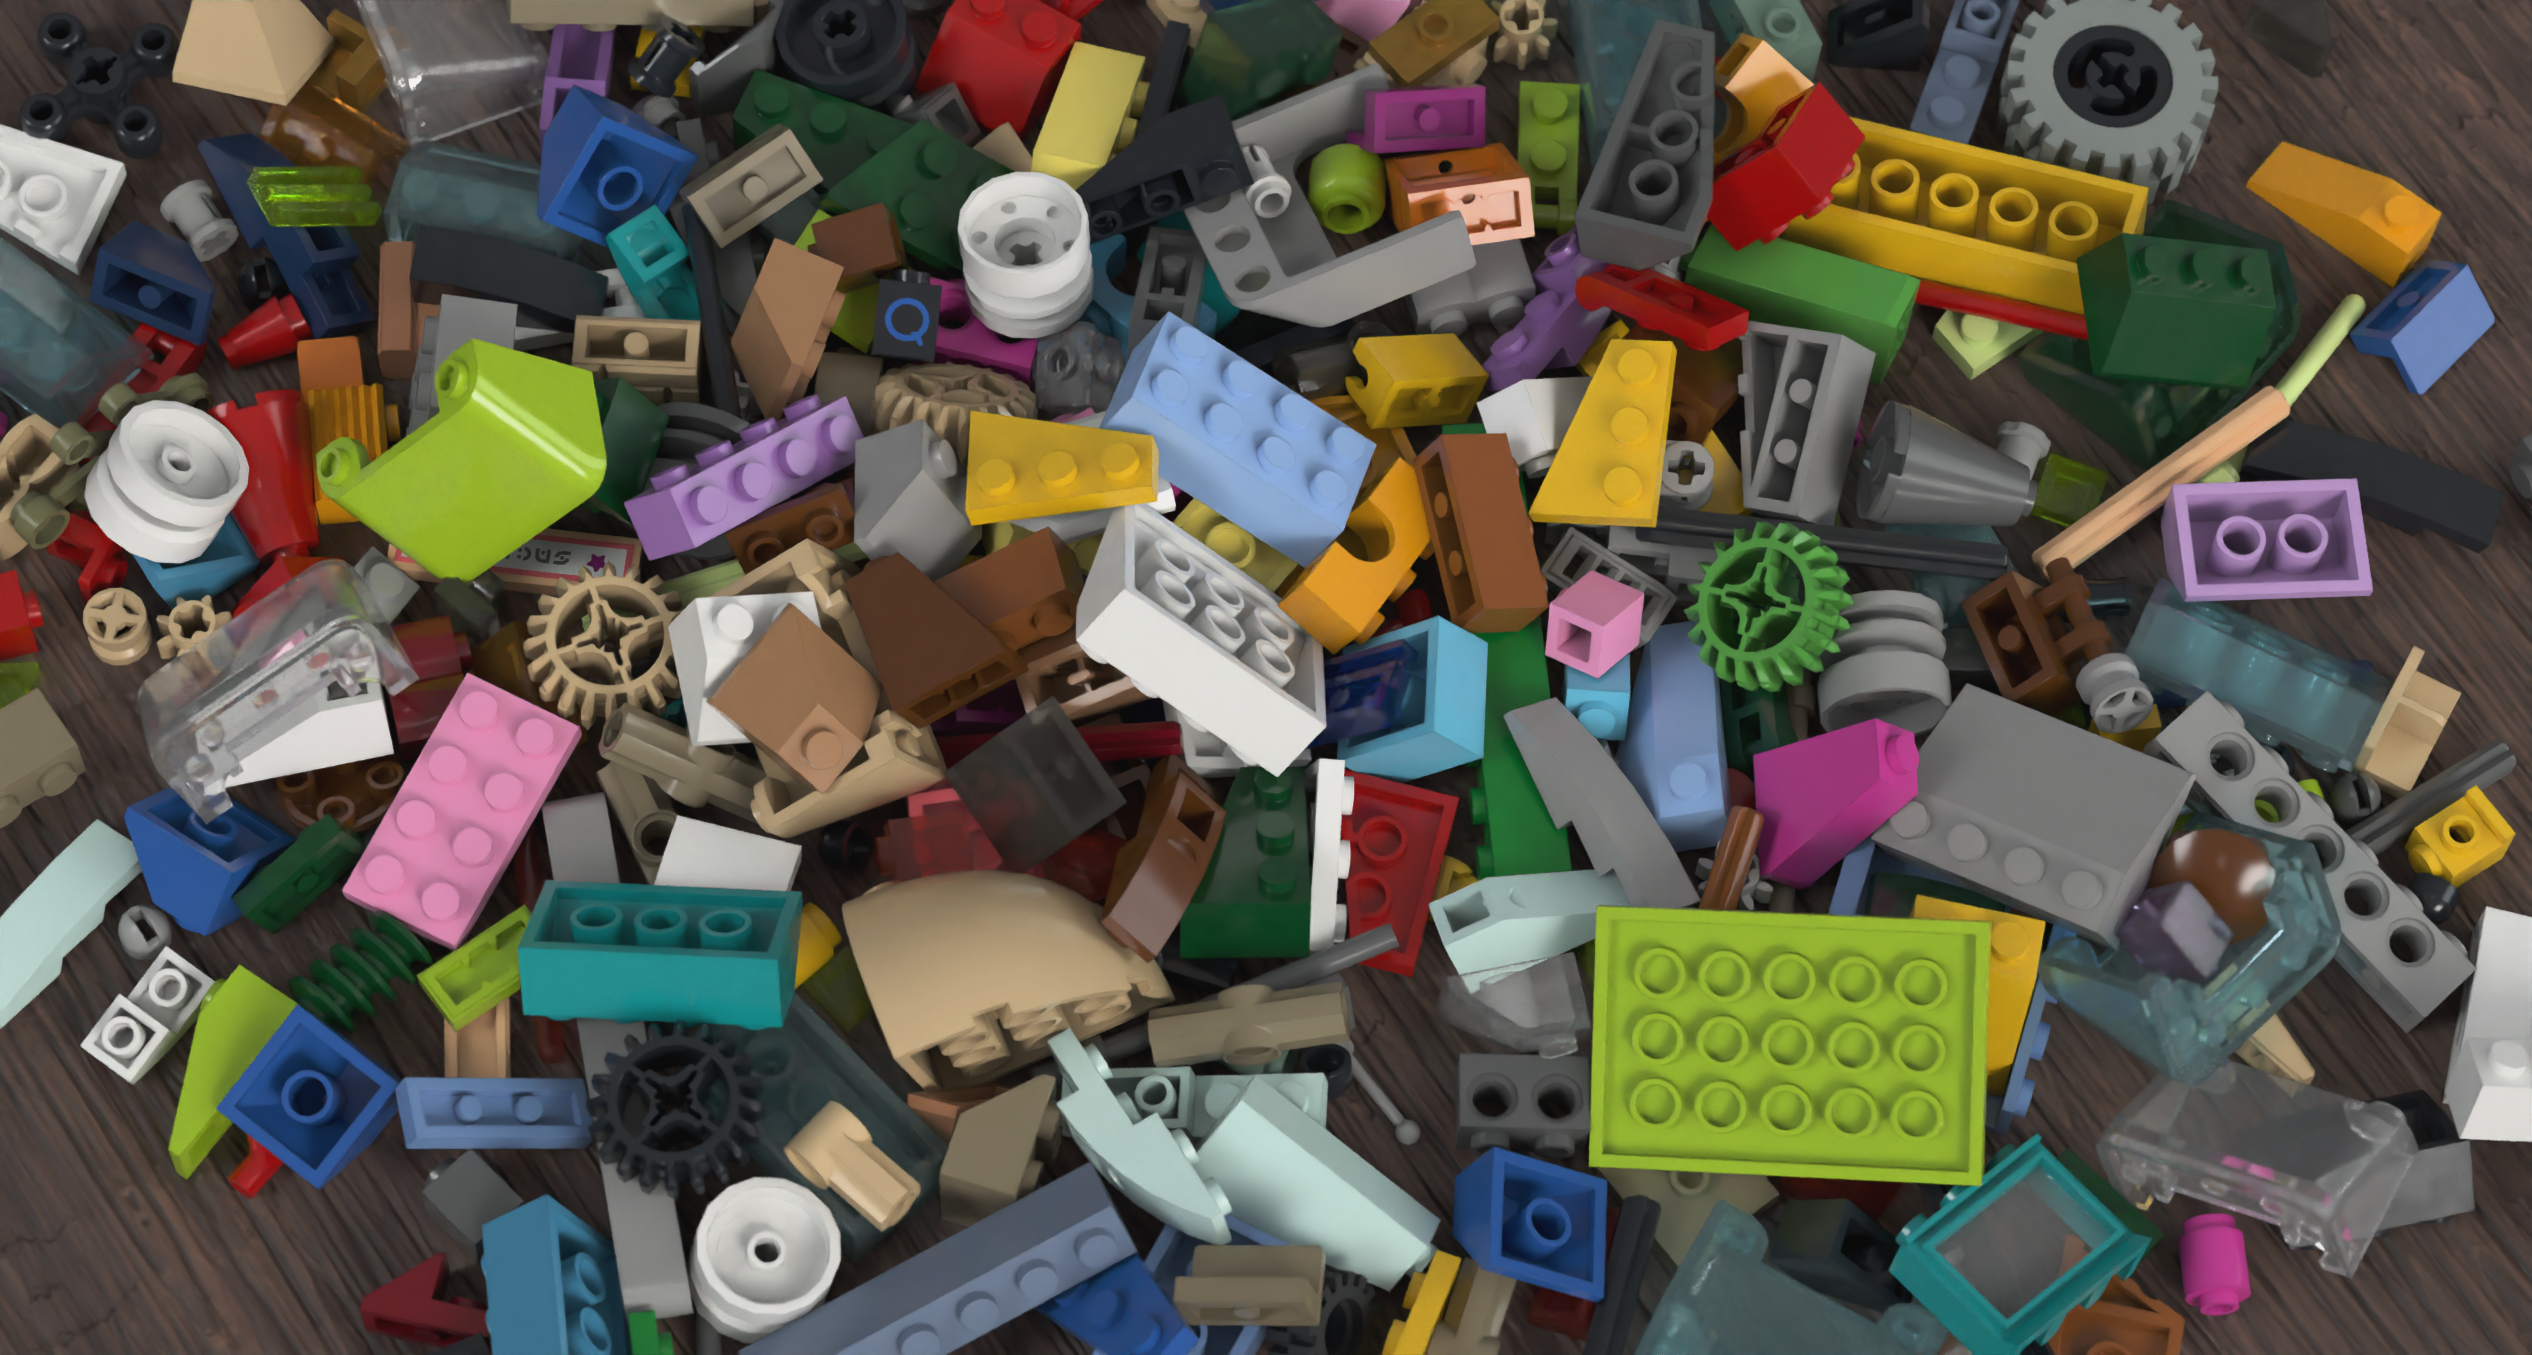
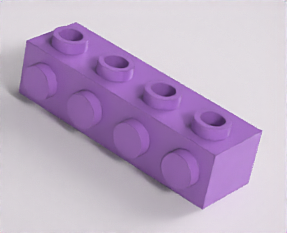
[623,394,864,561]

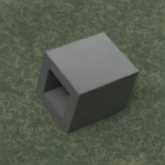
[421,1149,525,1267]

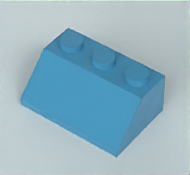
[481,1194,633,1355]

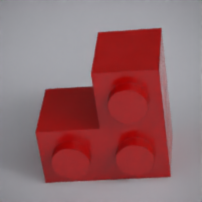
[1707,81,1865,252]

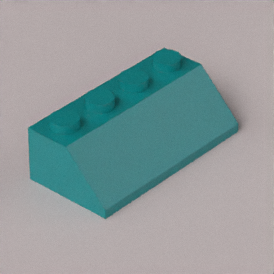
[518,880,803,1030]

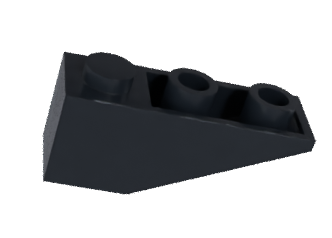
[1075,94,1254,245]

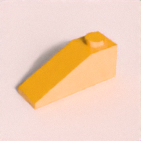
[2246,141,2442,288]

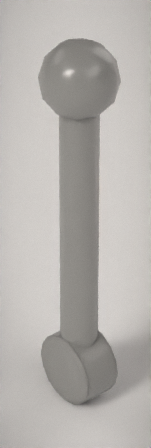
[1332,1040,1421,1145]

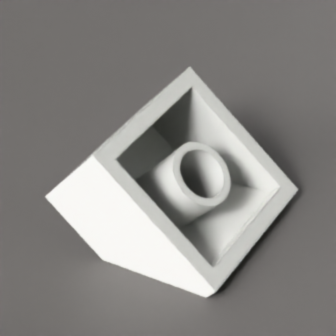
[668,591,821,746]

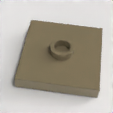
[1596,1167,1780,1274]

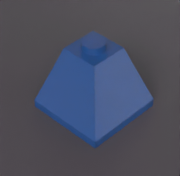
[537,84,699,248]
[124,775,296,936]
[216,1004,402,1189]
[1453,1146,1607,1303]

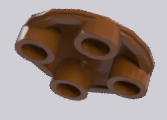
[276,754,405,834]
[2149,828,2279,947]

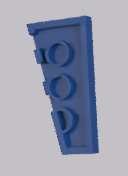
[1034,1253,1199,1355]

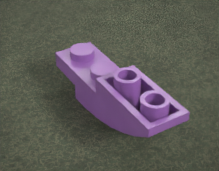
[1482,224,1612,392]

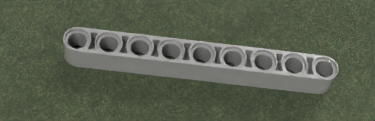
[542,792,693,1325]

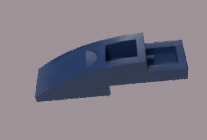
[198,133,375,339]

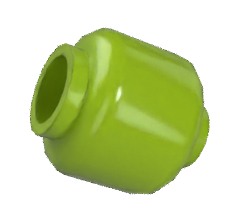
[1307,143,1387,234]

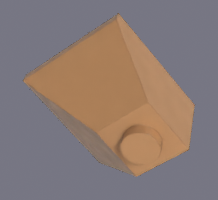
[706,603,883,794]

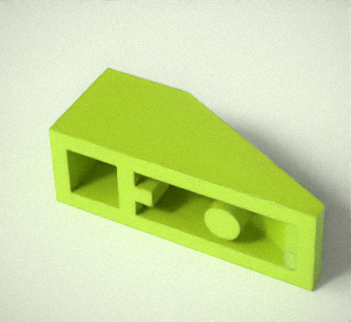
[168,964,299,1179]

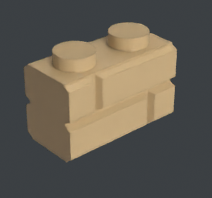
[572,315,704,404]

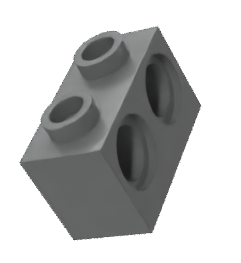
[1455,1053,1590,1159]

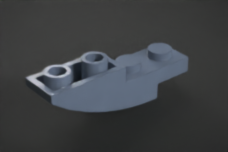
[1909,0,2020,145]

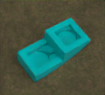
[605,204,702,328]

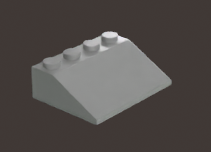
[1871,683,2196,950]

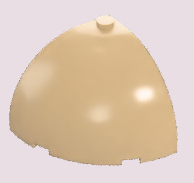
[842,870,1176,1091]

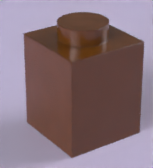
[808,202,909,293]

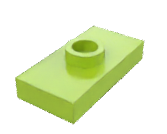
[417,905,532,1032]

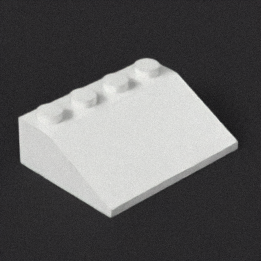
[1076,503,1326,777]

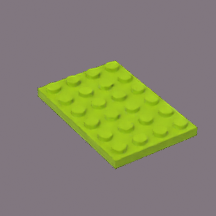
[1589,904,1992,1186]

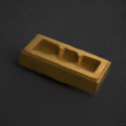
[1368,0,1500,88]

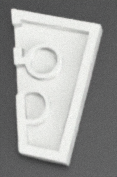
[1304,758,1354,955]

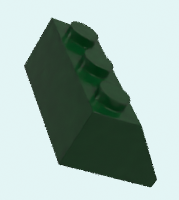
[2076,233,2276,391]

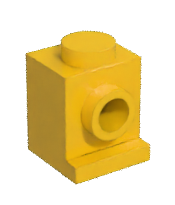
[2404,785,2516,888]

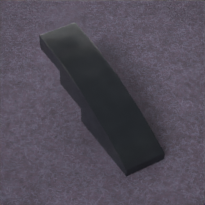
[2241,418,2505,554]

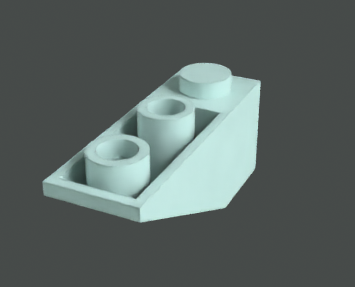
[1428,869,1631,995]

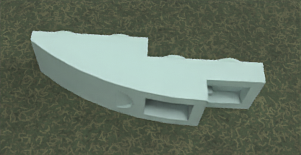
[1047,1028,1232,1245]
[1060,1066,1328,1148]

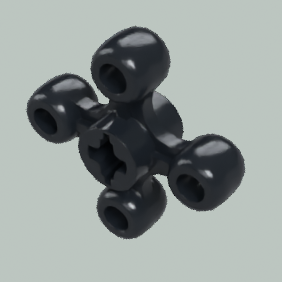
[19,12,180,160]

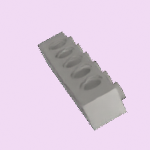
[2142,690,2477,1034]

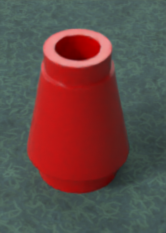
[217,293,314,371]

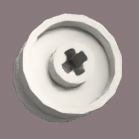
[84,400,249,563]
[687,1177,841,1343]

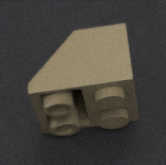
[939,1074,1063,1227]

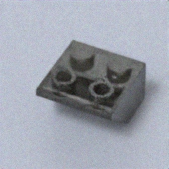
[943,696,1127,874]

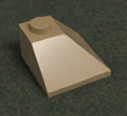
[172,0,334,106]

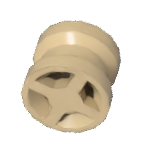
[83,588,152,665]

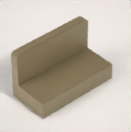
[678,123,823,249]
[1173,1245,1326,1326]

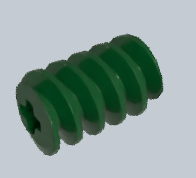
[289,910,434,1035]

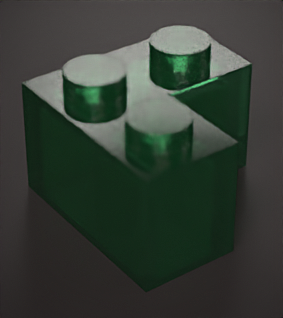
[1175,0,1343,121]

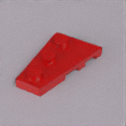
[1340,769,1459,977]

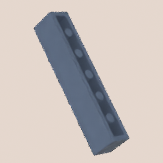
[738,1162,1138,1355]

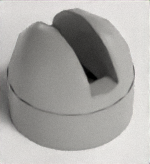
[118,904,172,960]

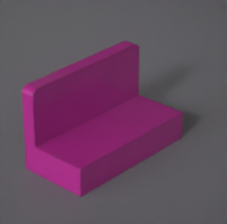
[1346,83,1486,154]

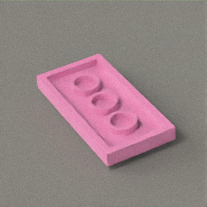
[342,673,582,951]

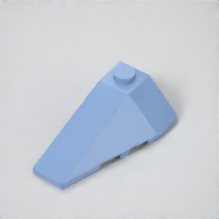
[1616,621,1732,852]

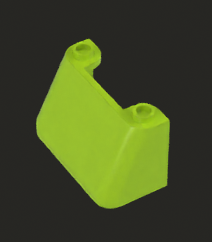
[315,338,607,584]

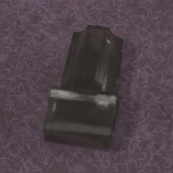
[1271,321,1395,401]

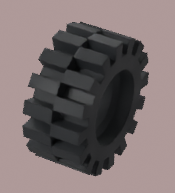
[1266,1267,1380,1355]

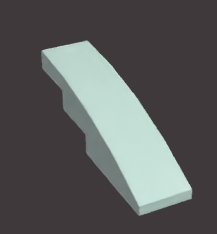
[0,819,142,1029]

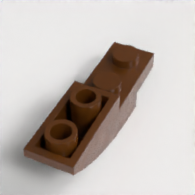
[1100,755,1227,963]

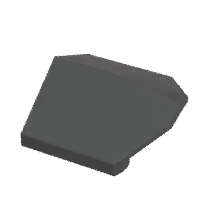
[689,0,785,117]

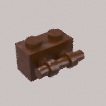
[1960,557,2112,717]

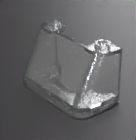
[354,0,548,149]
[137,559,419,824]
[2096,1047,2419,1278]

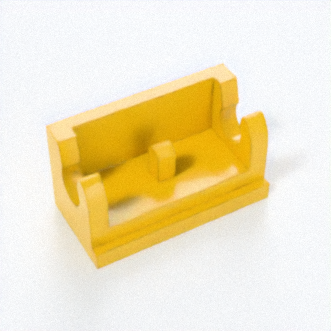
[1345,333,1489,429]

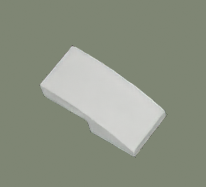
[80,946,215,1085]

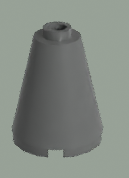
[1856,400,2037,526]

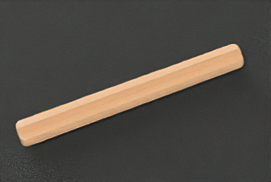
[2031,386,2291,583]

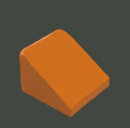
[297,336,365,410]

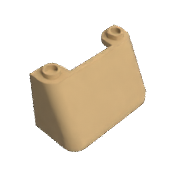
[709,538,947,839]

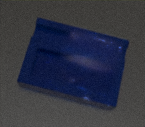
[1304,638,1419,750]

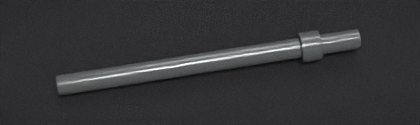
[1030,922,1399,1086]

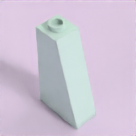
[1193,1074,1440,1291]

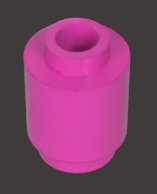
[2178,1214,2251,1316]

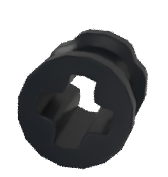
[627,16,706,98]

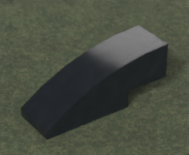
[409,224,609,334]

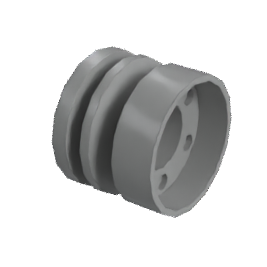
[1817,590,1952,737]

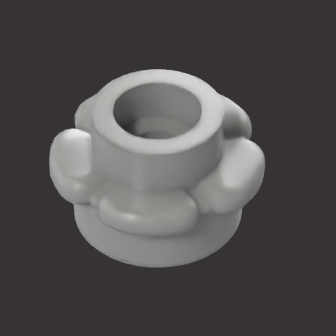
[632,95,686,139]

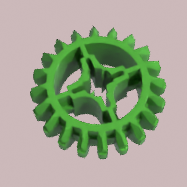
[1683,521,1854,692]

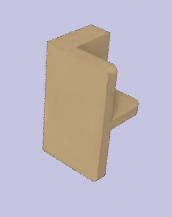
[2348,646,2461,799]

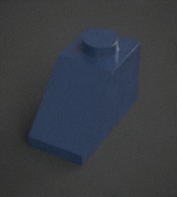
[89,220,216,346]

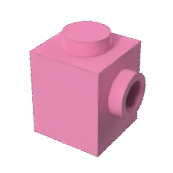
[1545,570,1644,678]

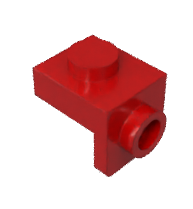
[46,510,128,605]

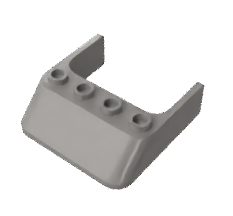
[1183,63,1476,327]

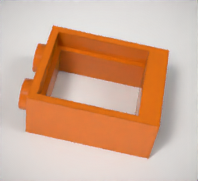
[1383,142,1535,245]

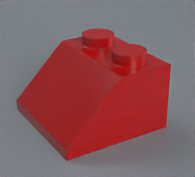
[915,0,1081,142]

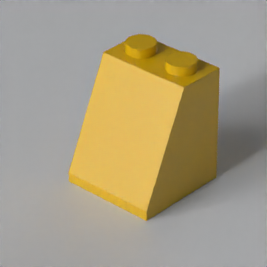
[1910,895,2046,1097]

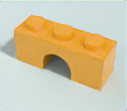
[1703,33,1814,225]
[1277,457,1435,655]

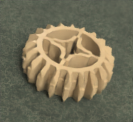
[871,361,1038,465]
[524,561,682,730]

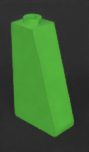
[1679,223,1921,386]

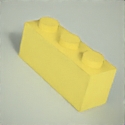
[1031,41,1150,190]

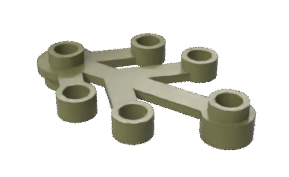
[11,373,214,549]

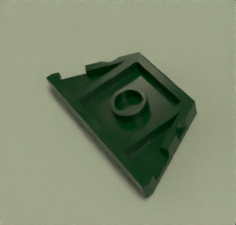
[818,120,1015,280]

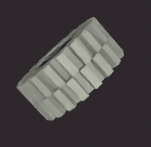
[1995,0,2218,204]

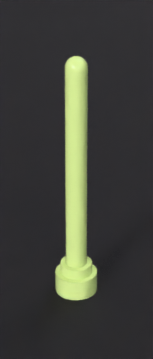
[2193,294,2366,484]

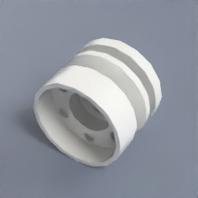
[957,172,1094,339]

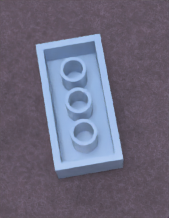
[1099,311,1377,568]

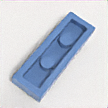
[395,1077,593,1149]

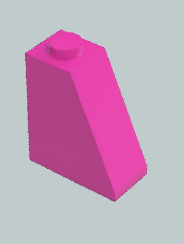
[1753,718,1919,890]

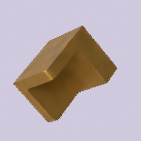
[306,9,397,117]

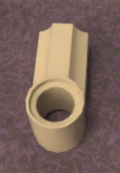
[783,1101,920,1232]

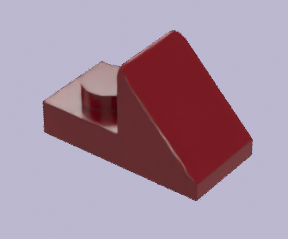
[359,1252,492,1355]

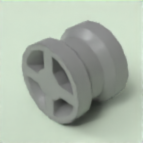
[2076,653,2154,733]

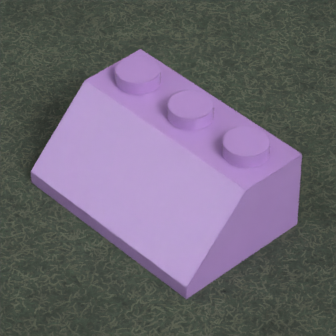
[2160,478,2373,602]

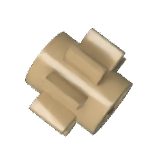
[1487,0,1558,70]
[156,595,235,676]

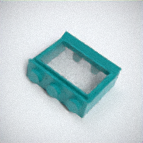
[1889,1133,2152,1355]

